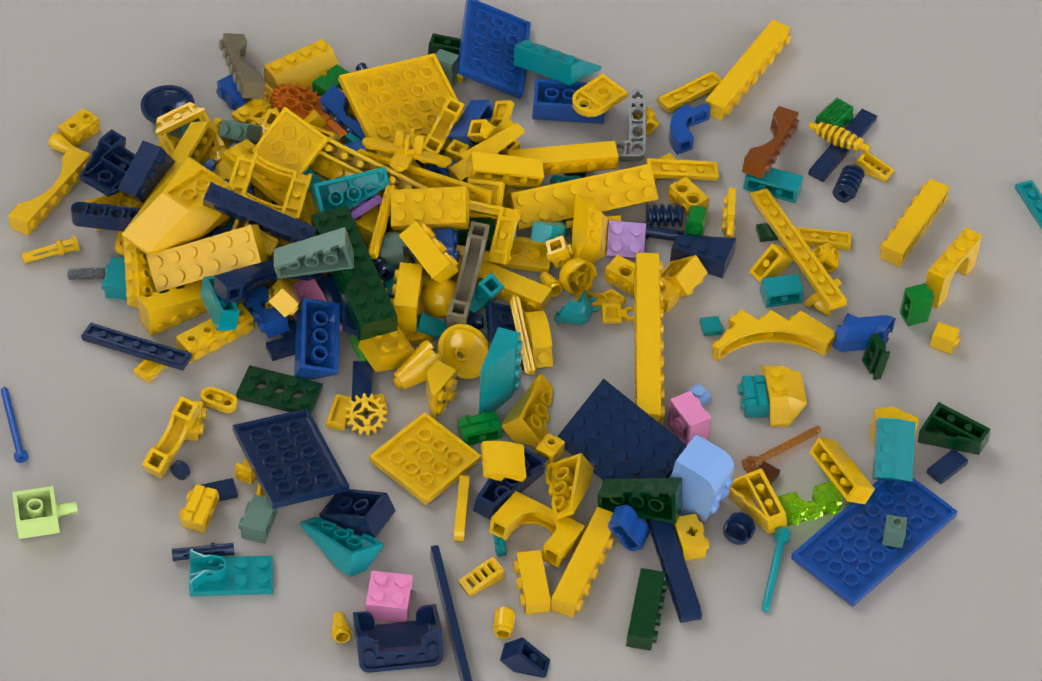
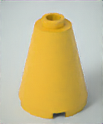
[392,340,445,390]

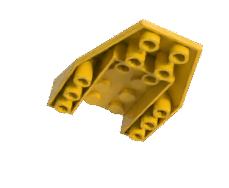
[122,157,231,255]

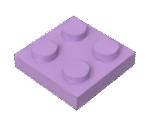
[606,221,646,260]

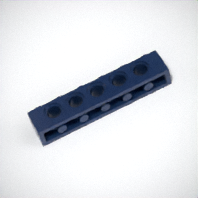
[203,182,317,243]

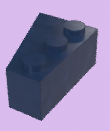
[670,235,736,279]

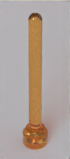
[742,426,821,473]

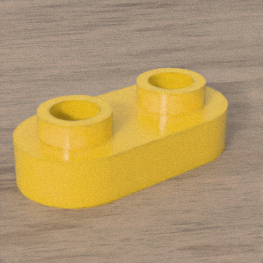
[200,387,238,413]

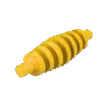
[808,122,871,152]

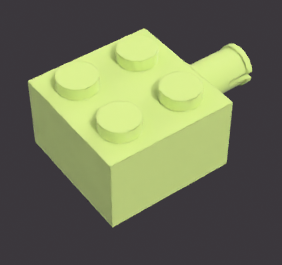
[12,486,78,539]

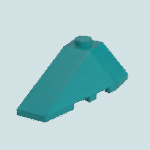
[310,167,390,213]
[300,517,383,576]

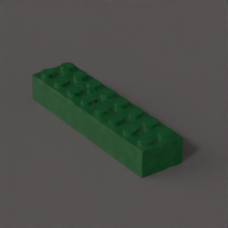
[311,205,398,340]

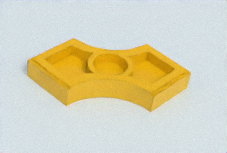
[574,289,626,310]

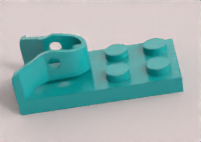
[189,549,273,597]

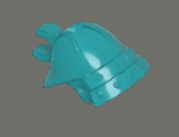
[554,290,601,325]

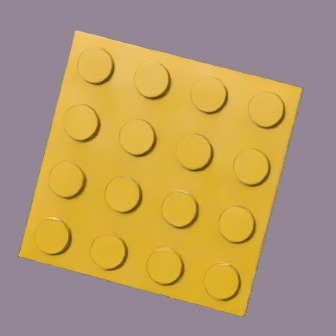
[369,412,482,505]

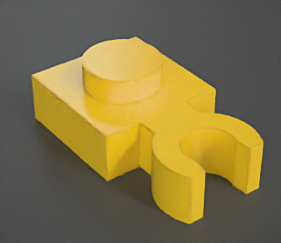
[600,304,634,324]

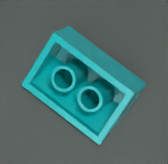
[872,417,916,482]

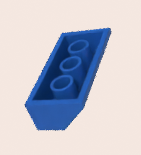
[294,298,340,380]

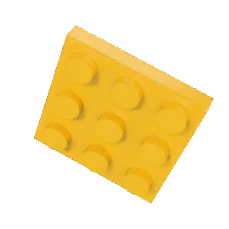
[252,107,330,174]

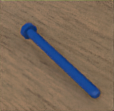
[0,387,29,463]

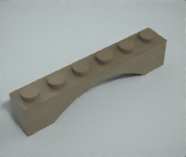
[219,33,266,99]
[446,221,490,327]

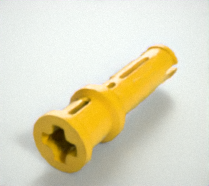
[21,235,80,264]

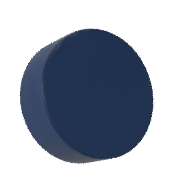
[170,460,190,480]

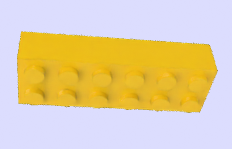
[147,224,268,292]

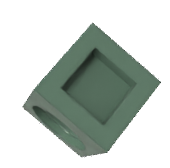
[882,515,907,548]

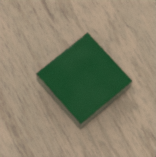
[756,223,778,242]

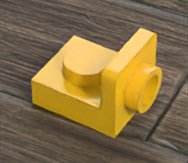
[234,458,257,485]

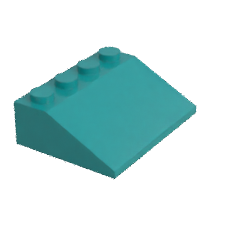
[514,40,601,85]
[479,327,523,414]

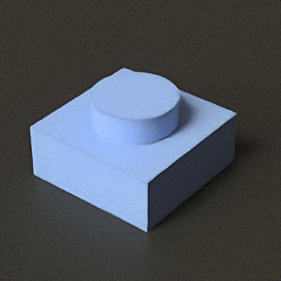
[684,383,711,406]

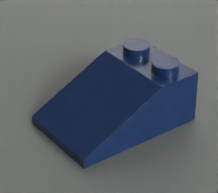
[319,489,396,538]

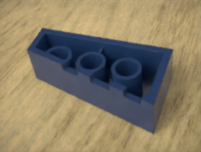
[473,442,548,520]

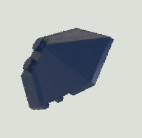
[79,129,135,197]

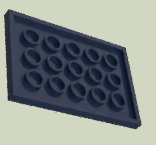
[557,378,687,481]
[233,408,349,509]

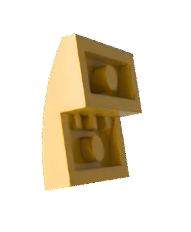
[481,441,526,482]

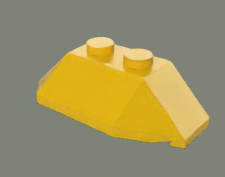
[572,194,609,264]
[759,364,807,427]

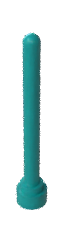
[762,527,791,612]

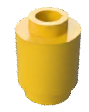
[493,606,515,639]

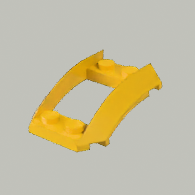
[155,102,227,166]
[228,152,312,220]
[456,200,521,265]

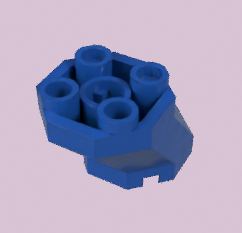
[832,313,896,352]

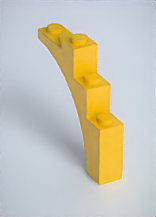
[712,309,837,362]

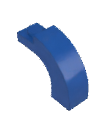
[669,103,710,155]

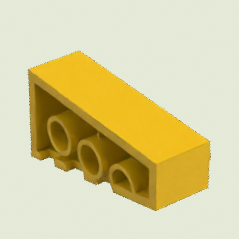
[137,280,208,336]

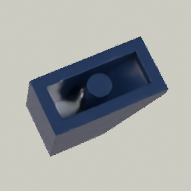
[500,637,550,678]

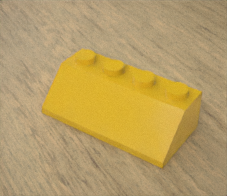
[264,39,340,90]

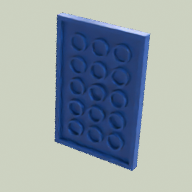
[457,0,531,99]

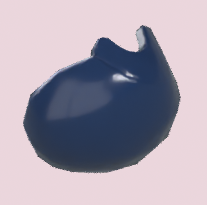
[723,512,756,545]

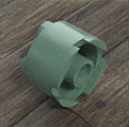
[378,231,407,269]

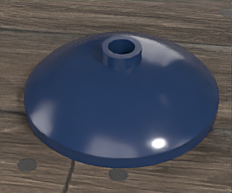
[141,85,195,124]

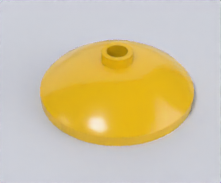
[438,324,489,380]

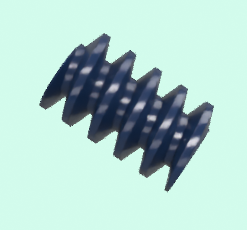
[832,164,865,203]
[645,204,684,227]

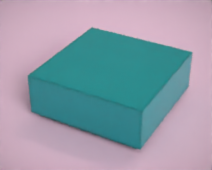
[699,316,723,337]

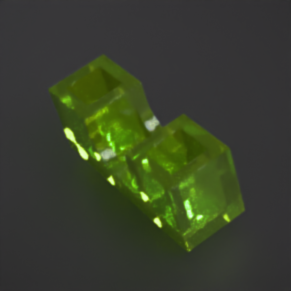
[777,481,842,526]

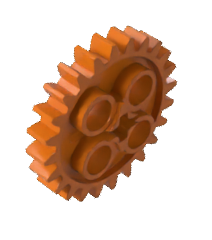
[270,83,325,120]

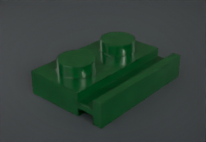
[862,333,890,380]

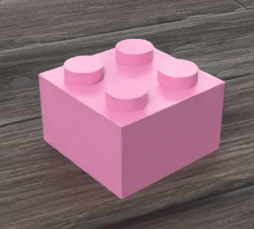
[667,391,711,445]
[366,570,413,622]

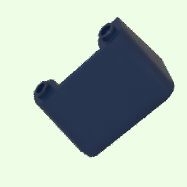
[353,604,443,673]

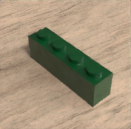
[626,568,668,651]

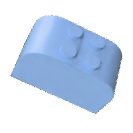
[671,434,735,523]

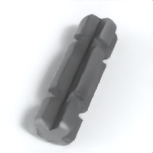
[67,268,105,280]

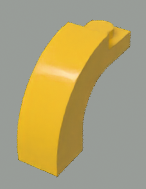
[467,100,514,143]
[524,310,553,368]

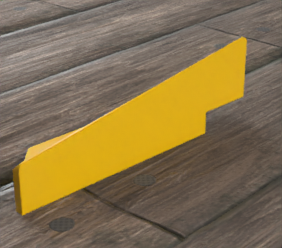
[448,122,525,181]

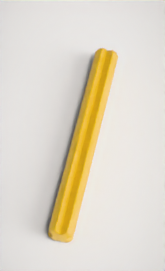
[368,184,396,260]
[510,296,536,375]

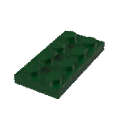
[236,365,323,415]

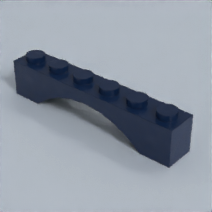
[213,259,324,304]

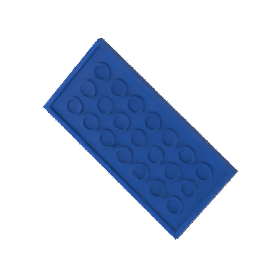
[791,478,958,607]

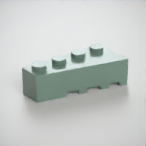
[274,227,354,279]

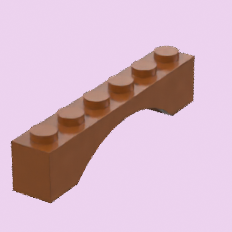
[742,106,800,179]

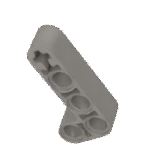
[615,89,646,161]

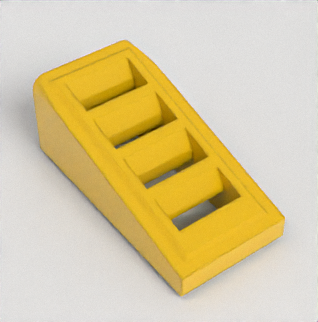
[854,151,895,182]
[458,557,504,597]

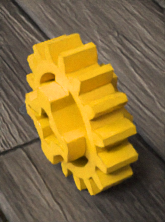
[345,393,388,437]

